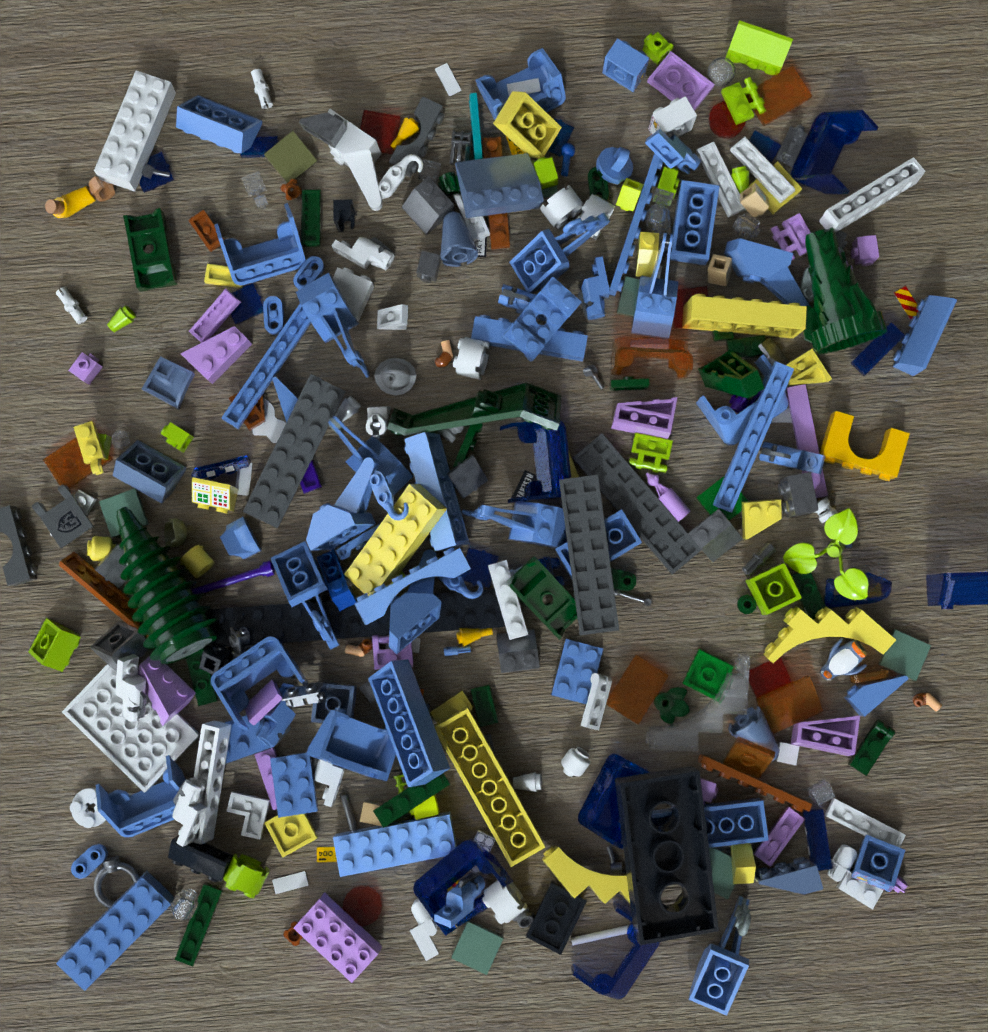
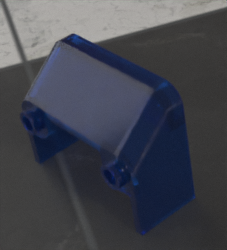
[791,110,878,194]
[500,421,571,503]
[926,572,988,609]
[578,754,651,849]
[413,840,513,936]
[571,901,660,999]

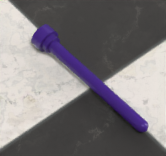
[191,560,275,594]

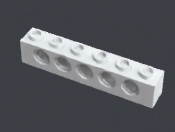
[819,157,926,233]
[194,720,231,845]

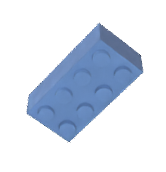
[670,180,720,265]

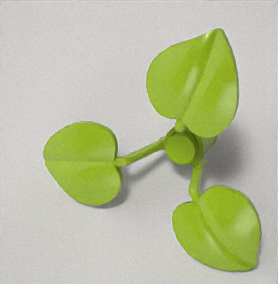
[783,508,869,600]

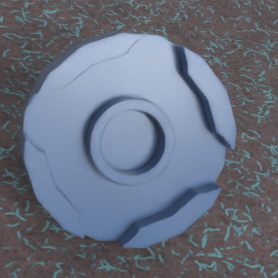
[596,147,633,184]

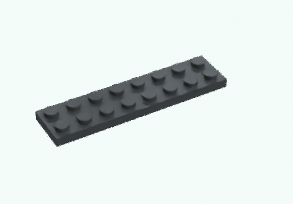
[243,374,346,528]
[572,433,701,575]
[559,475,619,635]

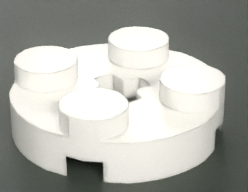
[70,788,106,828]

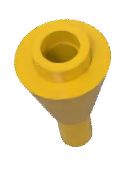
[391,118,419,149]
[456,628,493,647]

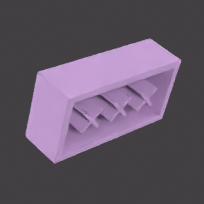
[294,892,382,983]

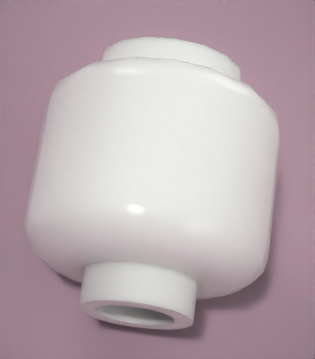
[561,747,590,777]

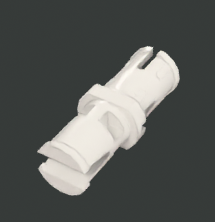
[251,69,273,109]
[56,287,87,324]

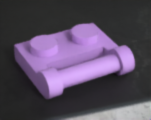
[372,635,414,670]

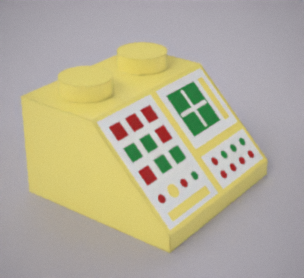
[192,477,238,514]

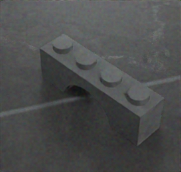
[389,96,445,178]
[0,505,37,586]

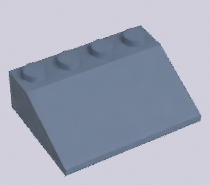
[455,153,544,218]

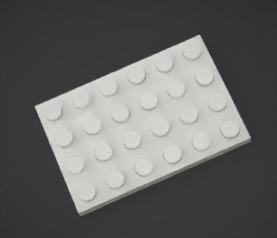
[62,664,200,793]

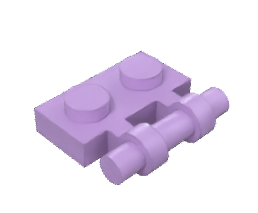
[770,213,811,260]

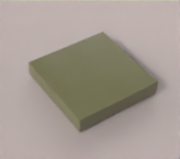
[264,131,317,183]

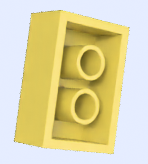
[493,91,562,159]

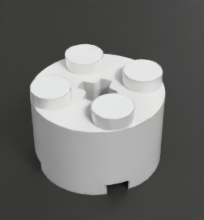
[540,185,583,229]
[577,194,615,240]
[453,337,489,380]
[482,875,527,924]

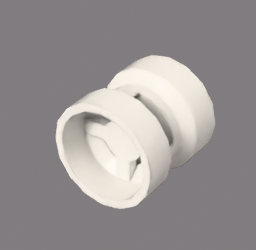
[814,497,838,523]

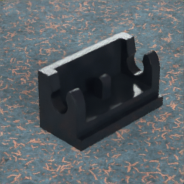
[333,199,357,232]

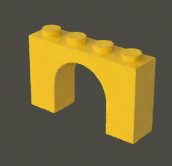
[819,411,910,481]

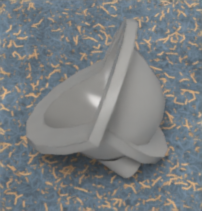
[374,358,416,396]

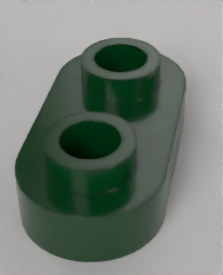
[587,167,609,201]
[611,568,637,591]

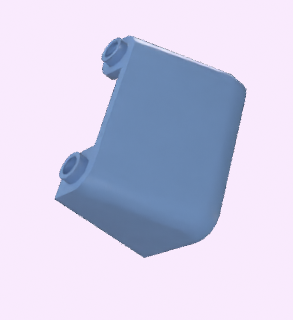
[476,48,566,120]
[306,707,396,781]

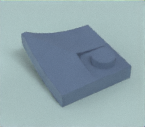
[142,356,195,410]

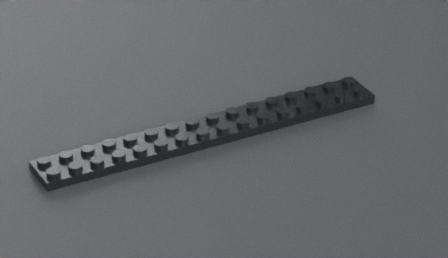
[209,589,506,647]

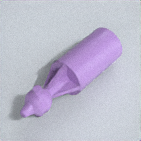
[646,472,691,522]

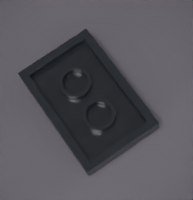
[525,881,587,955]

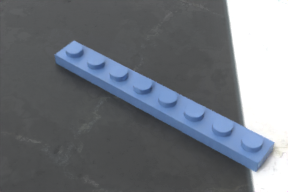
[609,153,663,296]
[222,304,311,430]
[713,361,794,513]

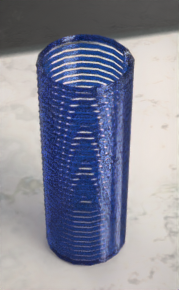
[456,894,488,927]

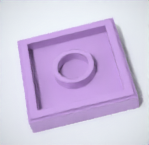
[245,680,282,725]

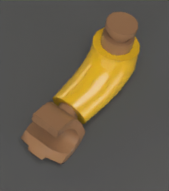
[45,176,115,218]

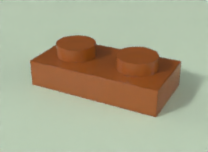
[188,210,225,252]

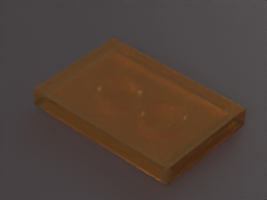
[746,65,812,126]
[43,437,113,488]
[606,654,669,725]
[755,675,824,734]

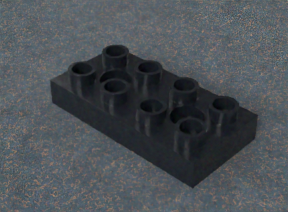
[615,766,719,945]

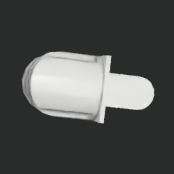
[828,844,858,882]
[411,897,438,936]

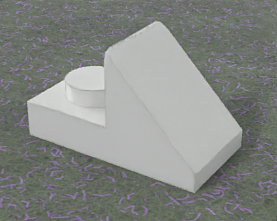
[377,304,408,330]

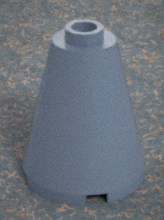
[440,211,478,267]
[728,707,780,762]

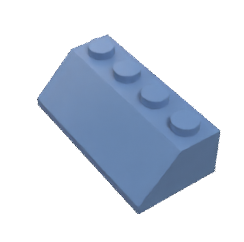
[176,95,262,154]
[893,295,957,376]
[555,509,642,579]

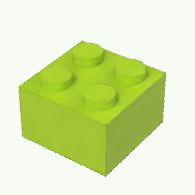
[745,563,802,615]

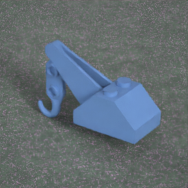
[509,213,610,293]
[296,273,369,378]
[306,457,409,551]
[461,501,567,548]
[271,541,339,650]
[389,550,483,654]

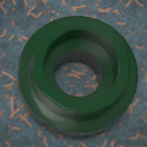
[737,595,757,614]

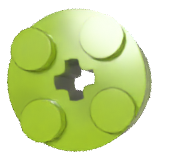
[223,854,270,898]

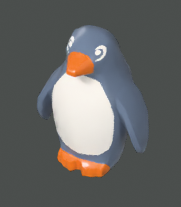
[820,638,867,680]

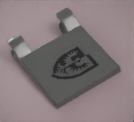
[32,484,94,548]

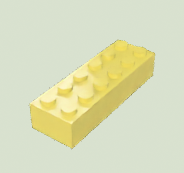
[682,294,807,339]
[344,484,447,596]

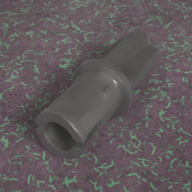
[742,542,776,576]

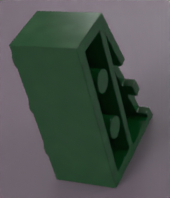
[698,350,765,398]

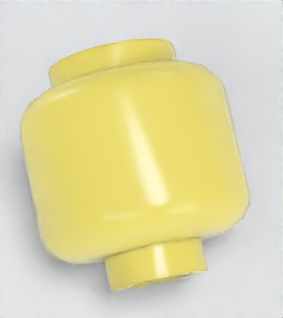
[87,536,116,561]

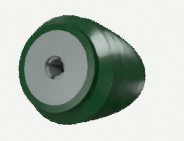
[116,507,218,664]

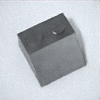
[402,176,454,235]
[688,509,743,562]
[90,621,149,670]
[496,629,540,673]

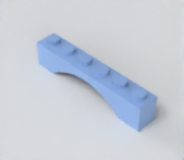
[354,547,471,625]

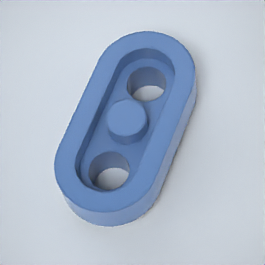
[293,256,325,290]
[263,296,284,335]
[71,844,108,879]

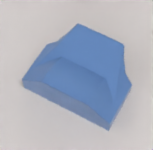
[220,517,262,559]

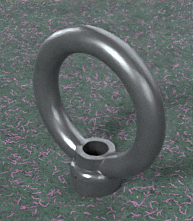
[93,856,140,908]

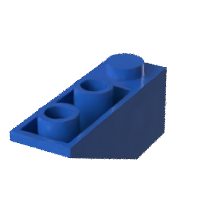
[317,549,357,611]

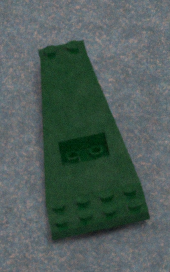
[387,382,561,436]

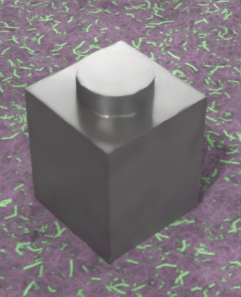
[416,251,441,283]

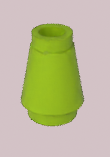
[731,166,749,194]
[107,305,136,333]

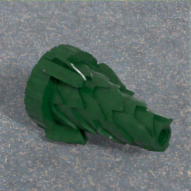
[803,227,888,354]

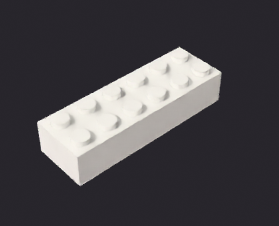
[94,71,176,191]

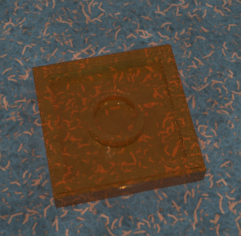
[723,737,775,778]

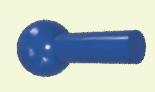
[560,143,575,176]

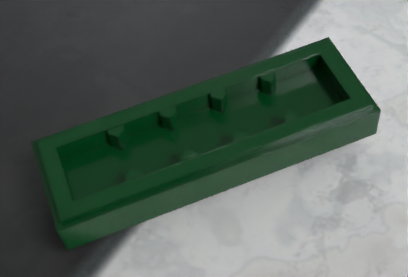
[301,190,321,247]
[791,572,825,620]
[186,648,219,706]

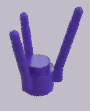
[729,390,762,413]

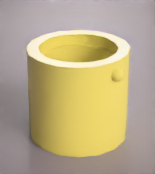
[180,545,214,579]

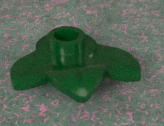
[654,687,690,724]

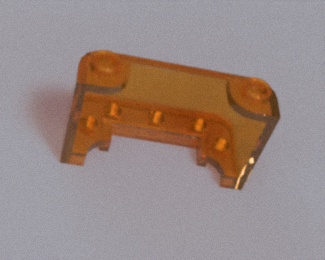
[611,337,693,379]

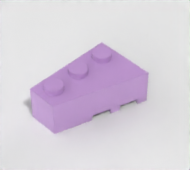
[181,326,252,384]
[611,397,677,439]
[138,657,196,726]
[791,716,860,756]

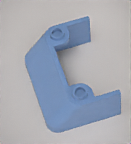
[214,203,306,285]
[696,354,788,445]
[211,636,309,731]
[95,755,185,837]

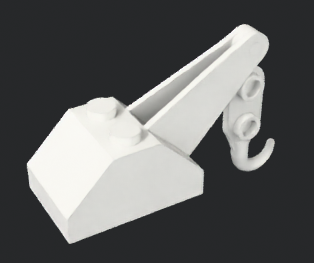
[328,109,423,211]

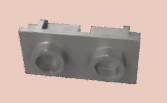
[775,125,807,167]
[229,627,251,660]
[281,682,325,708]

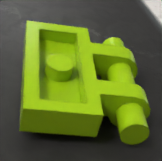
[721,77,766,125]
[628,433,673,473]

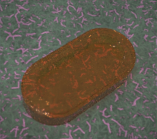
[849,669,889,683]

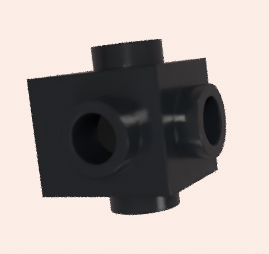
[199,643,231,675]

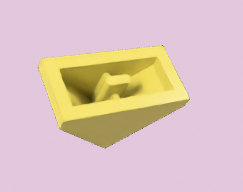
[731,843,756,884]

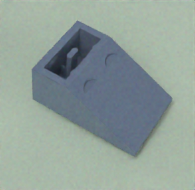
[754,857,823,895]

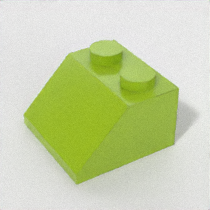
[28,618,81,672]

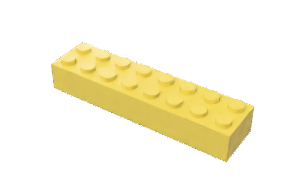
[434,706,545,867]

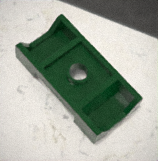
[123,208,177,292]
[505,556,577,640]

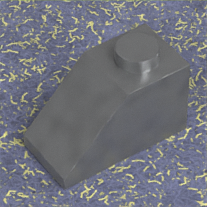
[299,112,347,148]

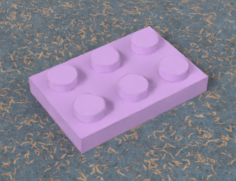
[647,51,715,111]

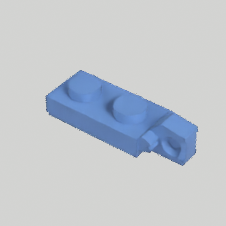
[335,523,381,560]

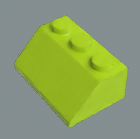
[725,20,793,76]

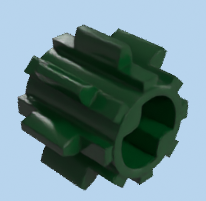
[438,172,460,196]

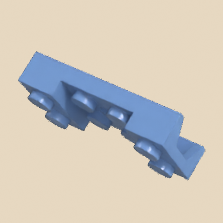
[502,277,582,362]

